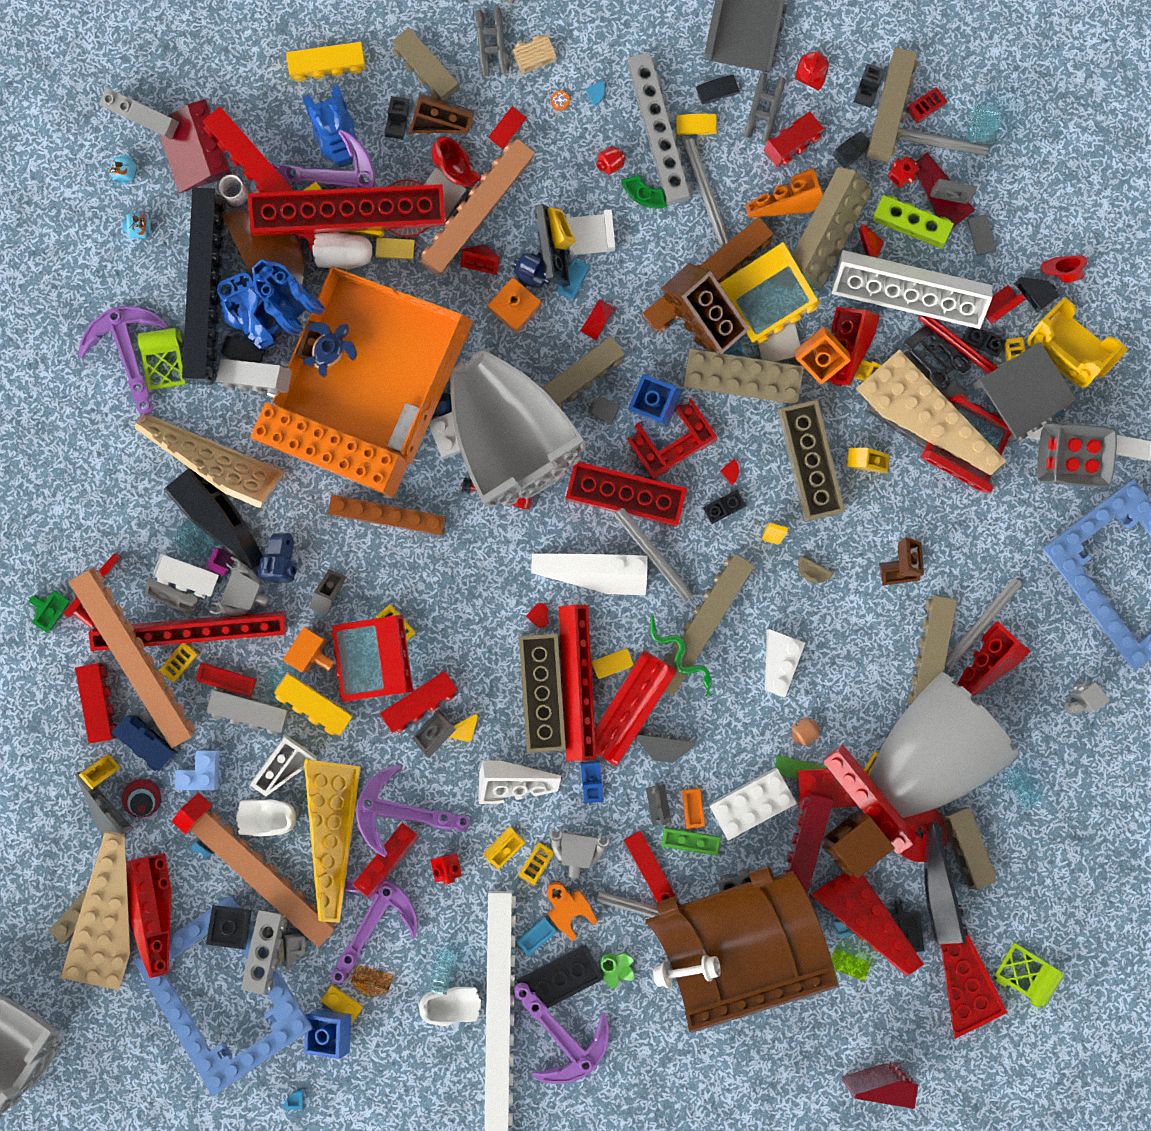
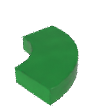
[621,175,667,209]

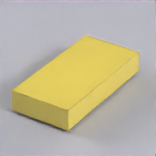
[375,238,415,260]

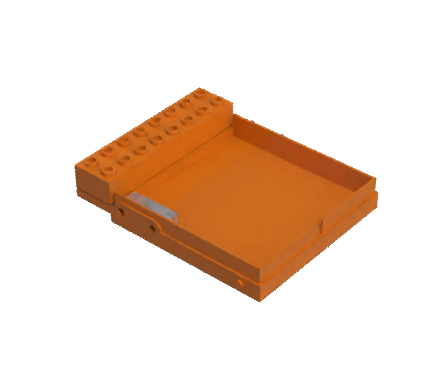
[250,266,473,498]

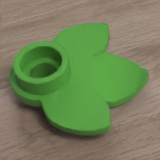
[600,953,634,989]

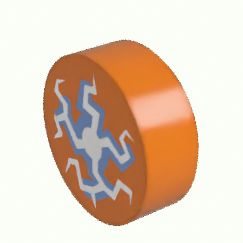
[551,91,570,111]

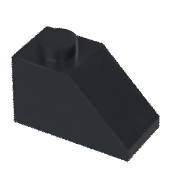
[832,131,870,169]
[1014,277,1060,313]

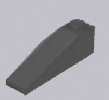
[75,771,134,839]

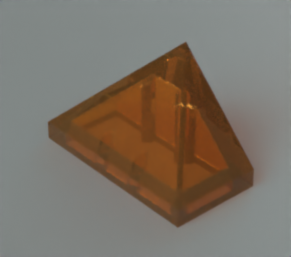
[351,965,394,998]

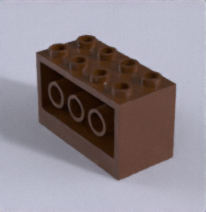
[821,811,895,878]

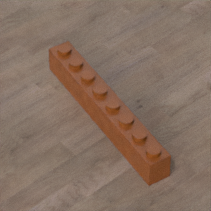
[642,217,774,334]

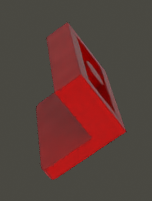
[985,285,1026,325]

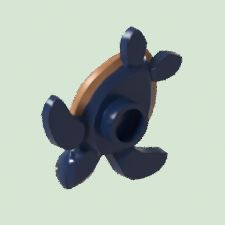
[304,322,357,377]

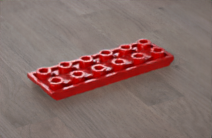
[595,650,677,766]

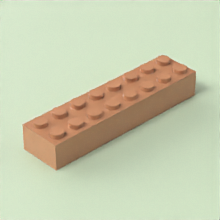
[421,138,535,277]

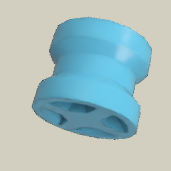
[833,919,855,938]

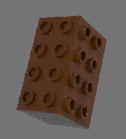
[661,263,749,355]

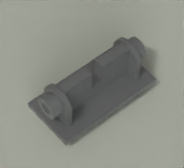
[646,784,672,826]

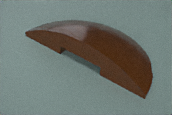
[223,210,305,318]

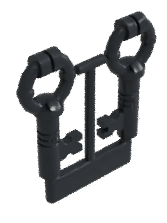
[903,326,971,390]

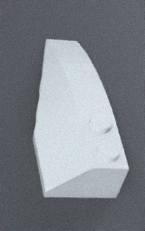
[532,554,648,595]

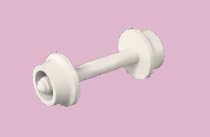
[653,955,721,988]

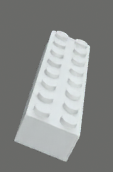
[831,250,992,329]

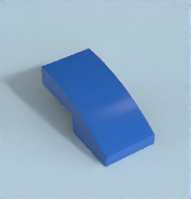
[580,760,604,804]

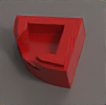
[720,459,739,485]

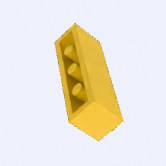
[286,42,366,82]
[274,672,353,736]

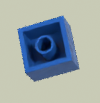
[628,374,683,427]
[304,1009,351,1059]

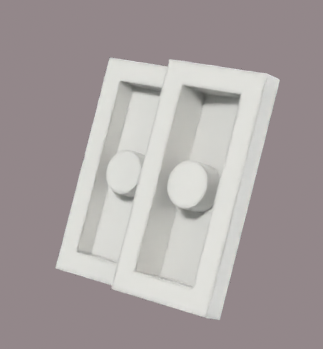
[424,168,467,222]
[755,323,801,362]

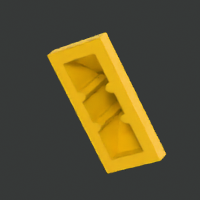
[450,713,479,742]
[79,754,121,789]

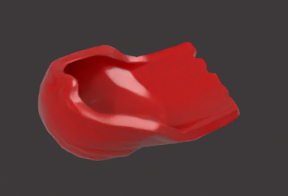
[431,136,482,187]

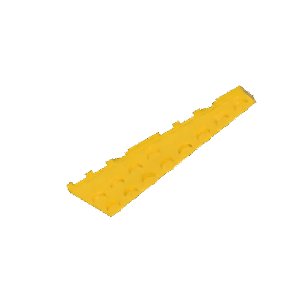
[304,759,361,923]

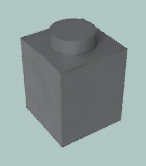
[589,396,620,425]

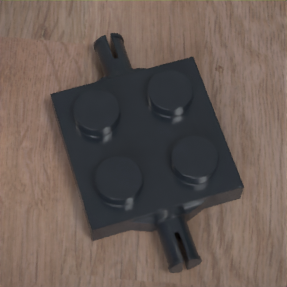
[891,900,925,952]

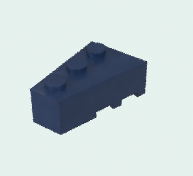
[111,714,178,771]

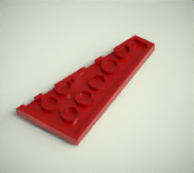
[809,872,924,976]
[940,922,1007,1039]

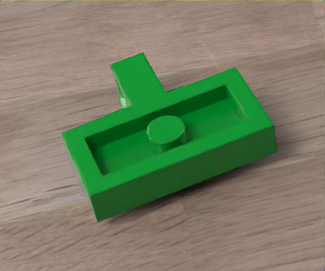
[28,590,71,633]

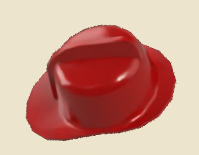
[795,50,829,91]
[1040,255,1087,283]

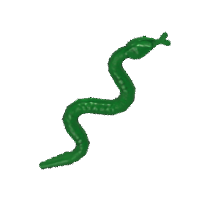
[650,616,712,697]

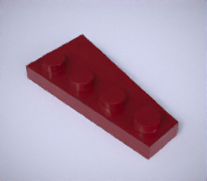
[916,152,975,229]

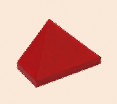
[858,224,884,258]
[460,244,500,275]
[580,299,616,341]

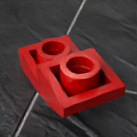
[488,106,527,149]

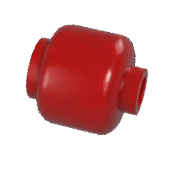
[596,146,625,175]

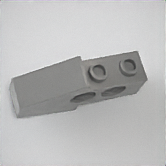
[99,87,179,140]

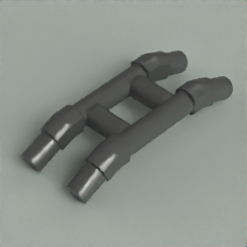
[475,8,508,76]
[743,72,785,142]

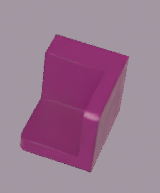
[206,547,234,577]

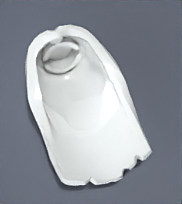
[312,232,372,269]
[236,799,296,836]
[419,986,481,1026]

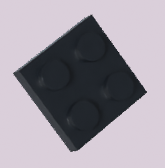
[206,905,252,950]

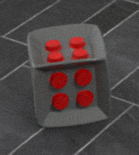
[1037,423,1117,488]

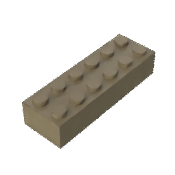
[786,167,872,290]
[683,347,804,405]
[778,400,845,522]
[519,633,566,753]

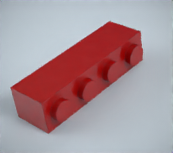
[75,663,117,744]
[380,671,458,734]
[352,822,419,900]

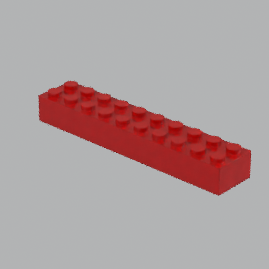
[247,184,445,236]

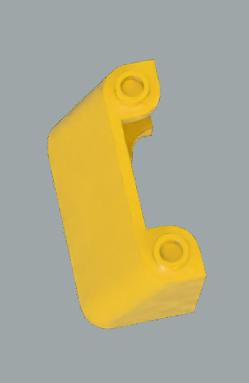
[1027,297,1124,388]

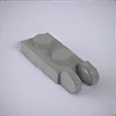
[145,578,198,614]

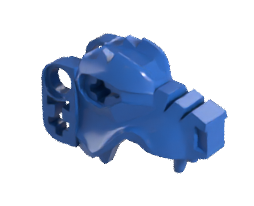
[302,84,358,167]
[252,259,325,336]
[217,273,282,350]

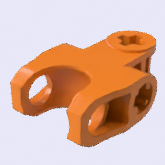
[547,881,598,941]

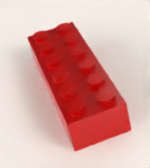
[565,462,687,527]

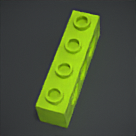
[872,195,954,250]

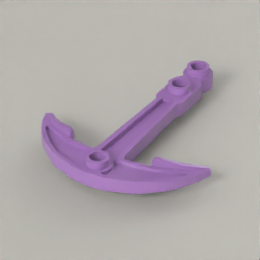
[271,129,375,188]
[79,306,168,415]
[356,765,470,857]
[331,877,417,984]
[514,983,609,1084]

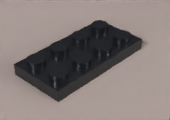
[535,204,570,287]
[516,943,603,1010]

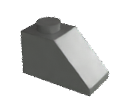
[309,569,346,616]

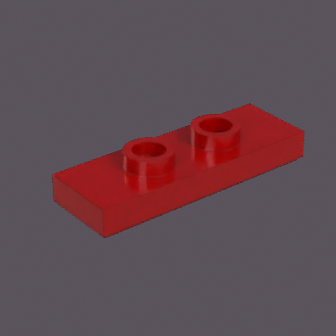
[195,662,257,698]

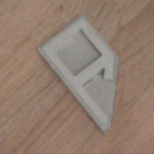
[284,933,305,971]

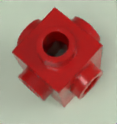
[887,155,920,189]
[430,853,462,885]

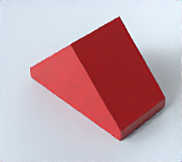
[171,792,213,835]

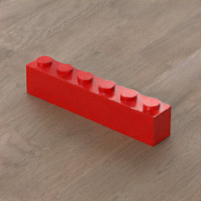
[823,744,917,855]

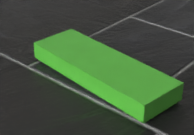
[774,755,828,779]
[661,827,721,856]

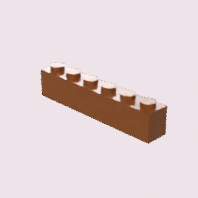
[328,495,446,537]

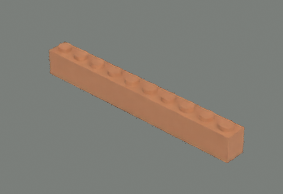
[69,567,195,748]
[175,810,337,948]

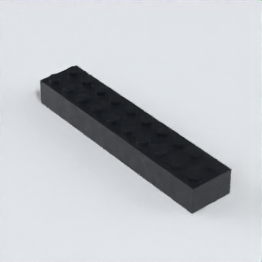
[182,187,225,385]

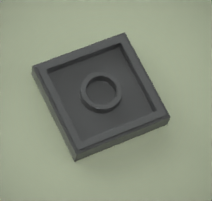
[930,179,977,204]
[412,710,456,758]

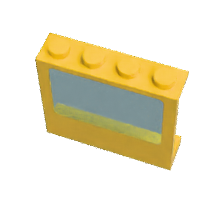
[719,242,821,345]

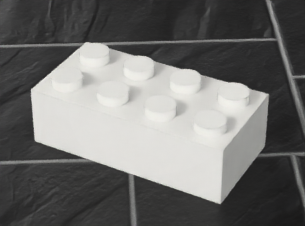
[709,768,797,840]

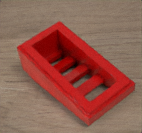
[906,87,948,124]

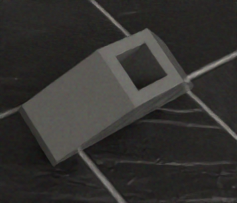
[636,731,695,763]

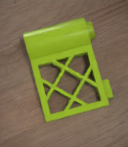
[138,328,186,390]
[994,943,1065,1009]

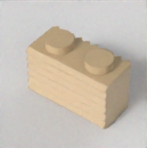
[513,35,556,75]

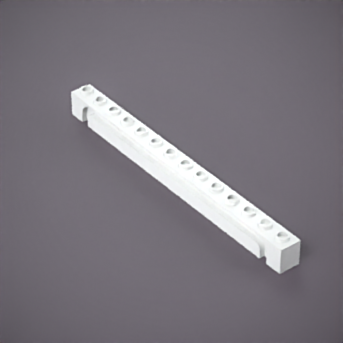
[485,891,516,1131]

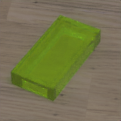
[831,948,871,981]

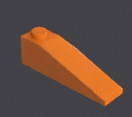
[745,168,823,218]

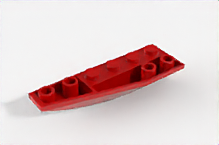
[126,853,172,978]

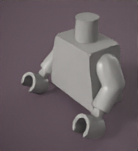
[210,557,270,616]
[550,826,610,878]

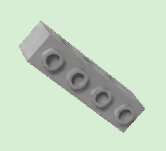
[241,910,287,995]

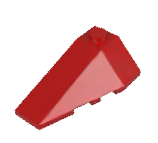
[832,307,880,386]
[957,621,1031,697]

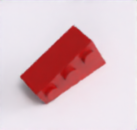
[764,111,824,168]

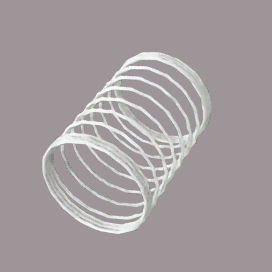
[219,175,248,207]

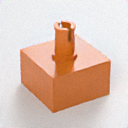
[488,277,542,334]
[795,326,851,385]
[283,627,335,673]

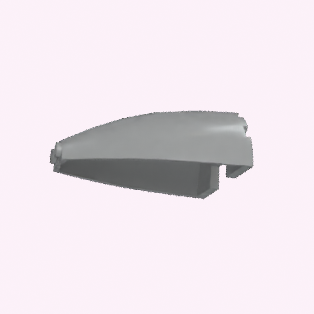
[450,350,586,507]
[869,672,1019,818]
[0,994,63,1119]

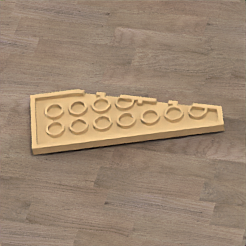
[856,349,1006,475]
[135,414,284,508]
[60,830,130,990]

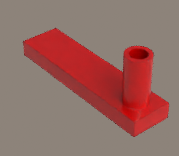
[63,553,121,629]
[623,830,676,902]

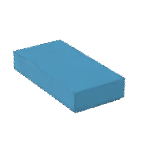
[556,258,590,300]
[516,916,558,957]

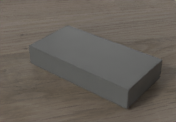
[967,214,996,256]

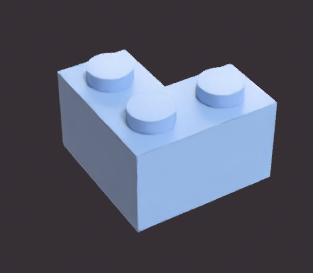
[175,750,219,790]

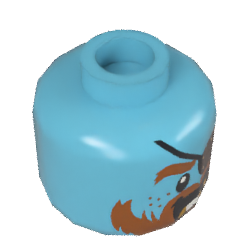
[109,154,137,184]
[123,213,150,238]

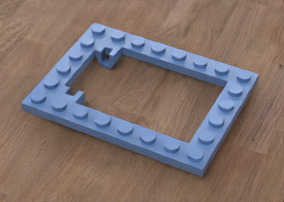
[1042,479,1151,670]
[133,895,313,1097]

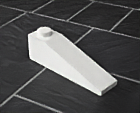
[479,760,561,804]

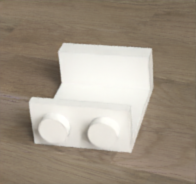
[565,210,615,256]

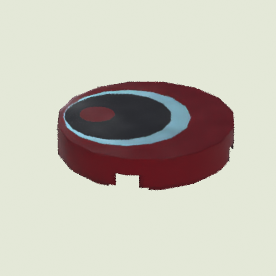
[122,779,161,818]

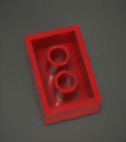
[796,768,859,810]

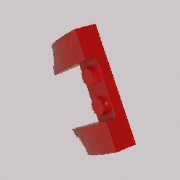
[627,398,717,480]

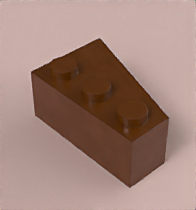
[409,93,475,134]

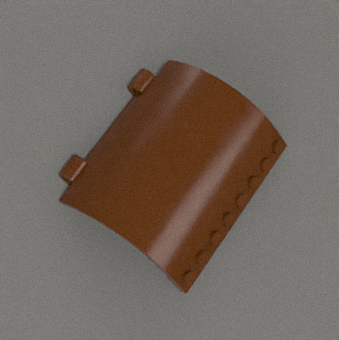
[645,865,840,1033]

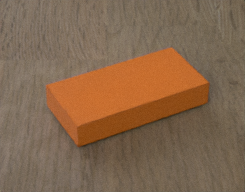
[682,788,705,829]

